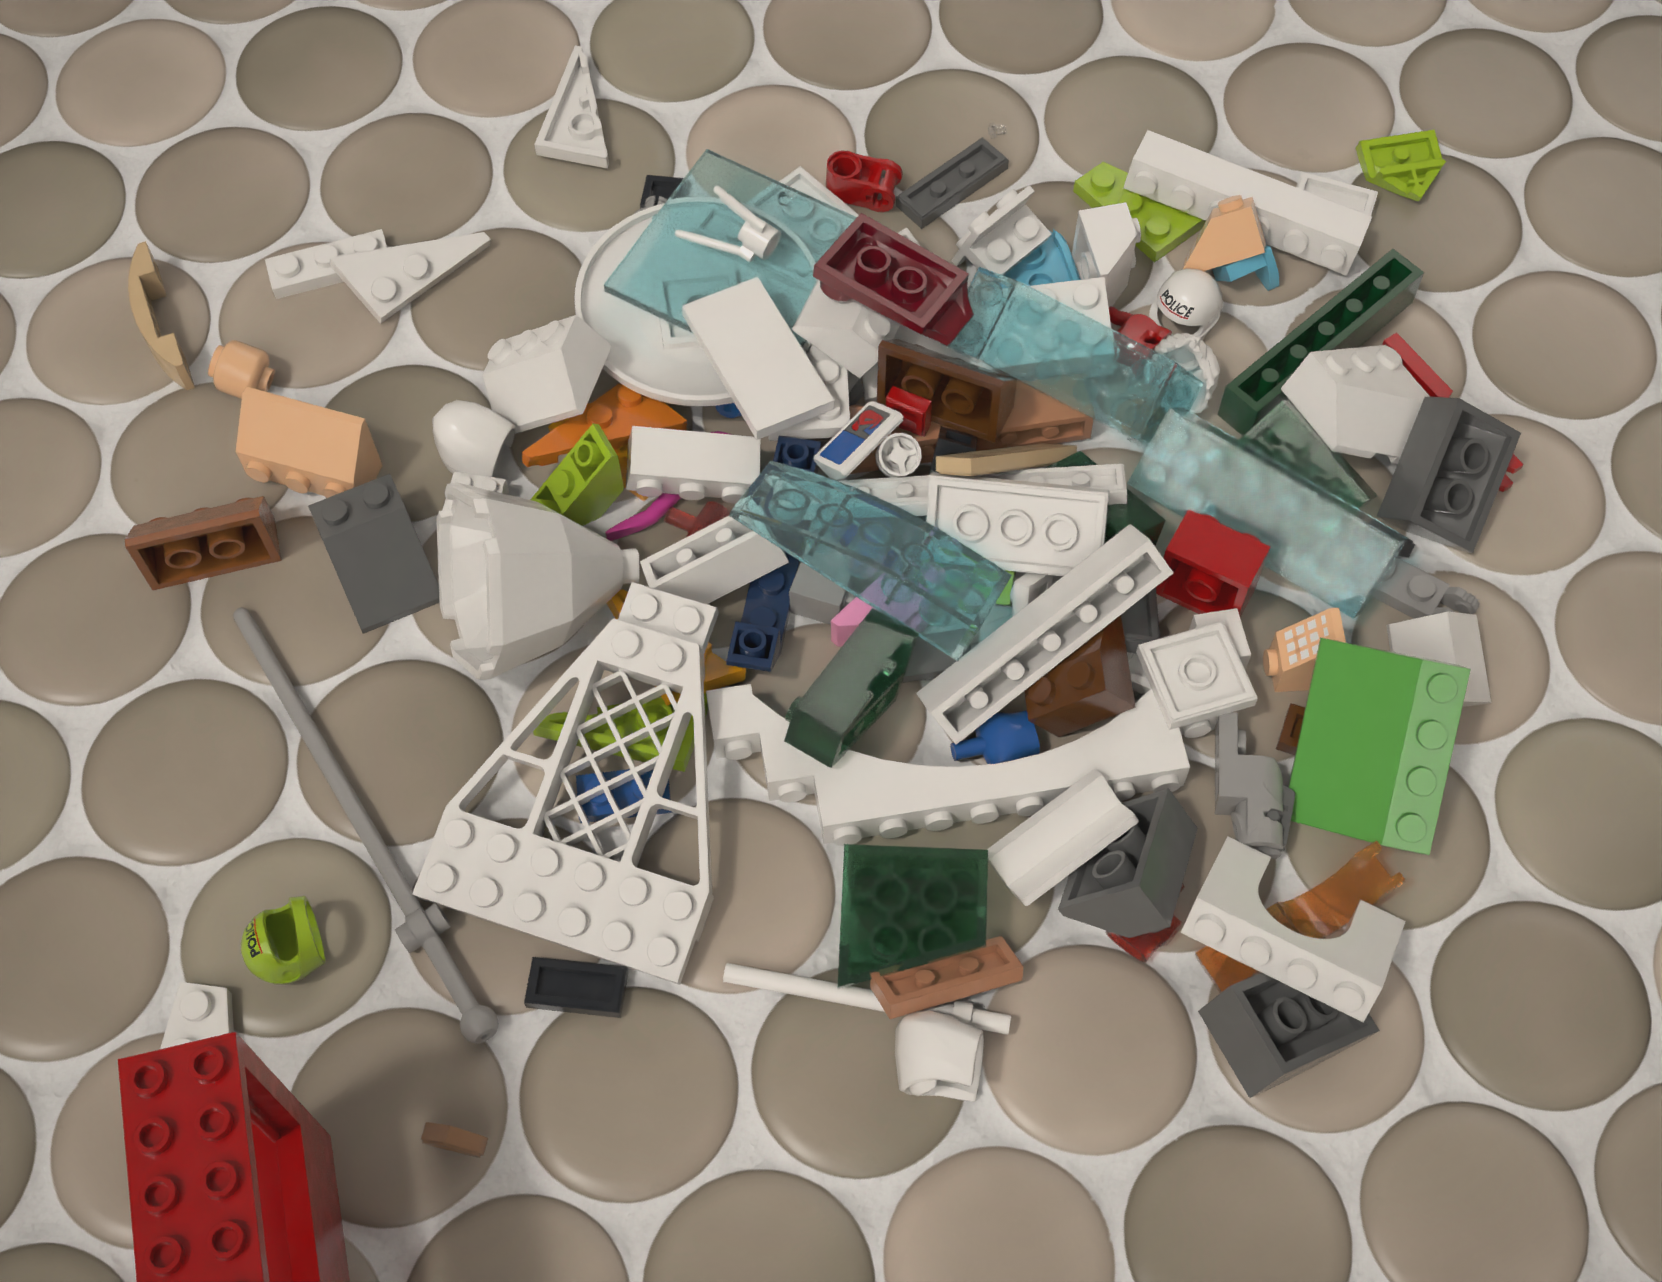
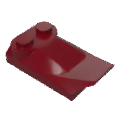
[813,213,974,347]

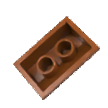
[124,496,282,590]

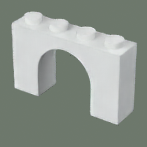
[1181,836,1406,1023]

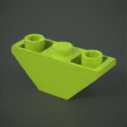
[530,423,624,526]

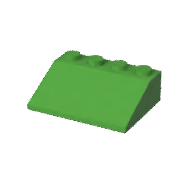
[1288,637,1471,855]

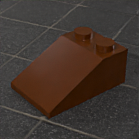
[1024,615,1136,737]

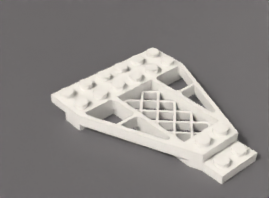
[412,582,719,985]

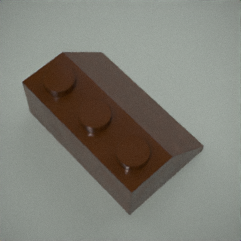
[877,339,1017,443]

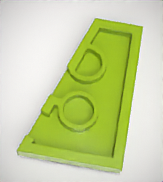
[1073,162,1206,263]

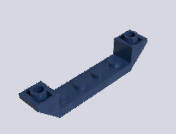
[726,436,821,672]

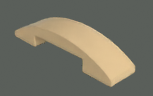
[128,241,195,390]

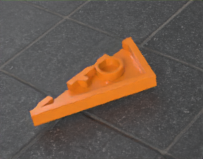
[522,383,687,468]

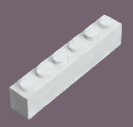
[1123,130,1372,276]
[916,524,1174,745]

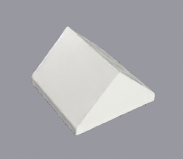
[1386,611,1491,707]

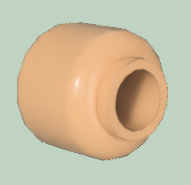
[208,340,275,399]

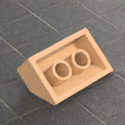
[235,386,383,498]

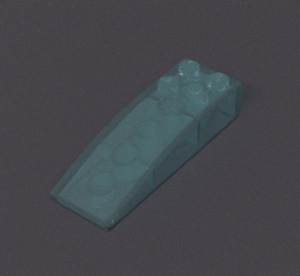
[729,460,1012,661]

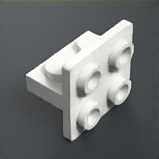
[951,185,1052,285]

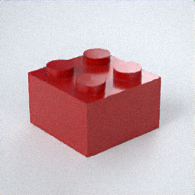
[1156,509,1271,617]

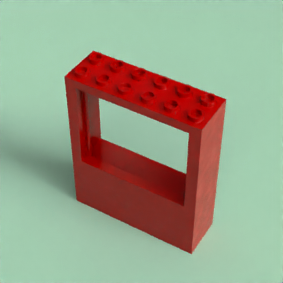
[118,1032,350,1282]

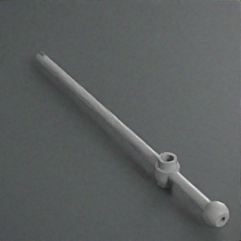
[233,607,498,1044]

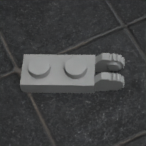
[1348,545,1480,619]

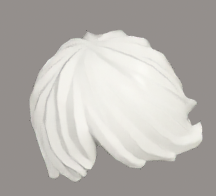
[1148,333,1220,419]

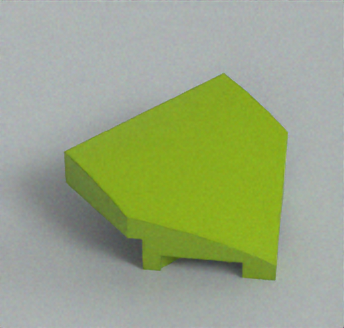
[1355,130,1446,202]

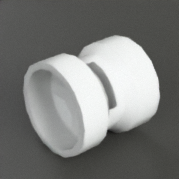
[875,433,922,477]

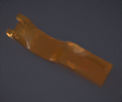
[1195,841,1406,993]

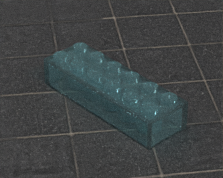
[1127,407,1408,619]

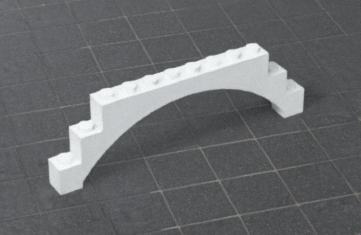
[706,608,1251,846]

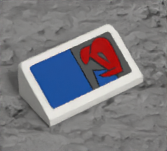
[813,401,904,481]

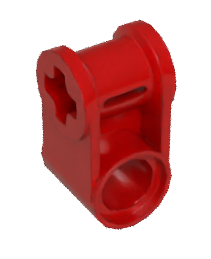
[826,150,903,212]

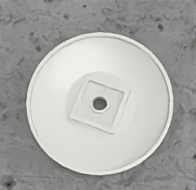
[574,199,817,406]

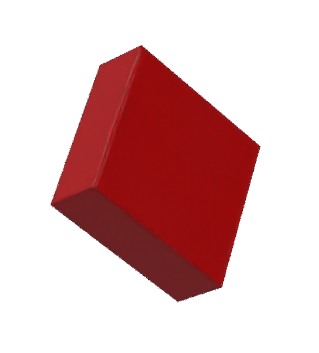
[886,386,932,437]

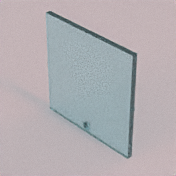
[604,149,857,347]

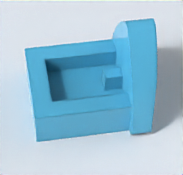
[1212,245,1279,291]

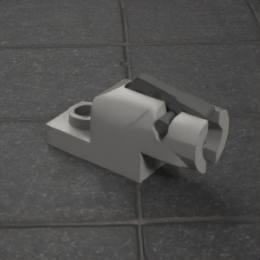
[1215,712,1295,860]

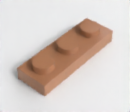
[870,936,1023,1019]

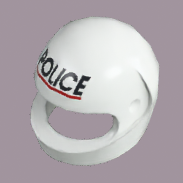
[1149,268,1223,340]

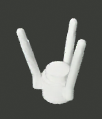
[675,186,781,263]

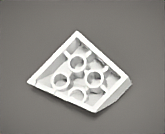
[1281,345,1430,464]

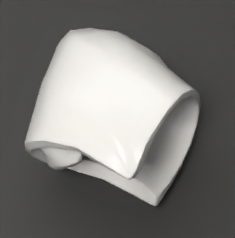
[432,400,516,477]
[895,1010,984,1102]

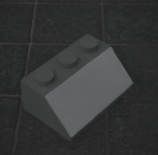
[1377,397,1521,553]
[1058,788,1198,938]

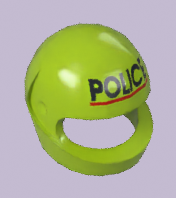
[241,896,325,985]

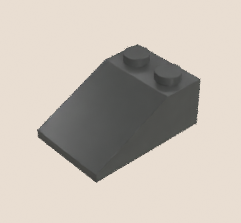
[308,474,440,634]
[1198,973,1380,1098]

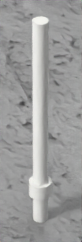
[723,963,1011,1035]

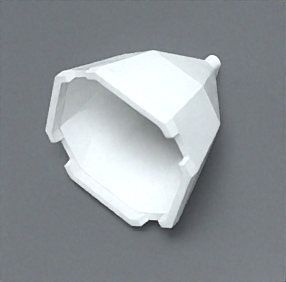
[436,483,639,680]

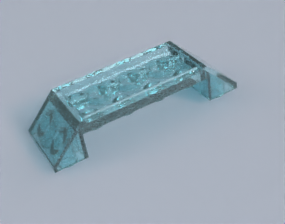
[940,267,1204,459]

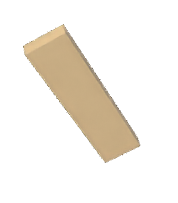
[936,443,1077,476]

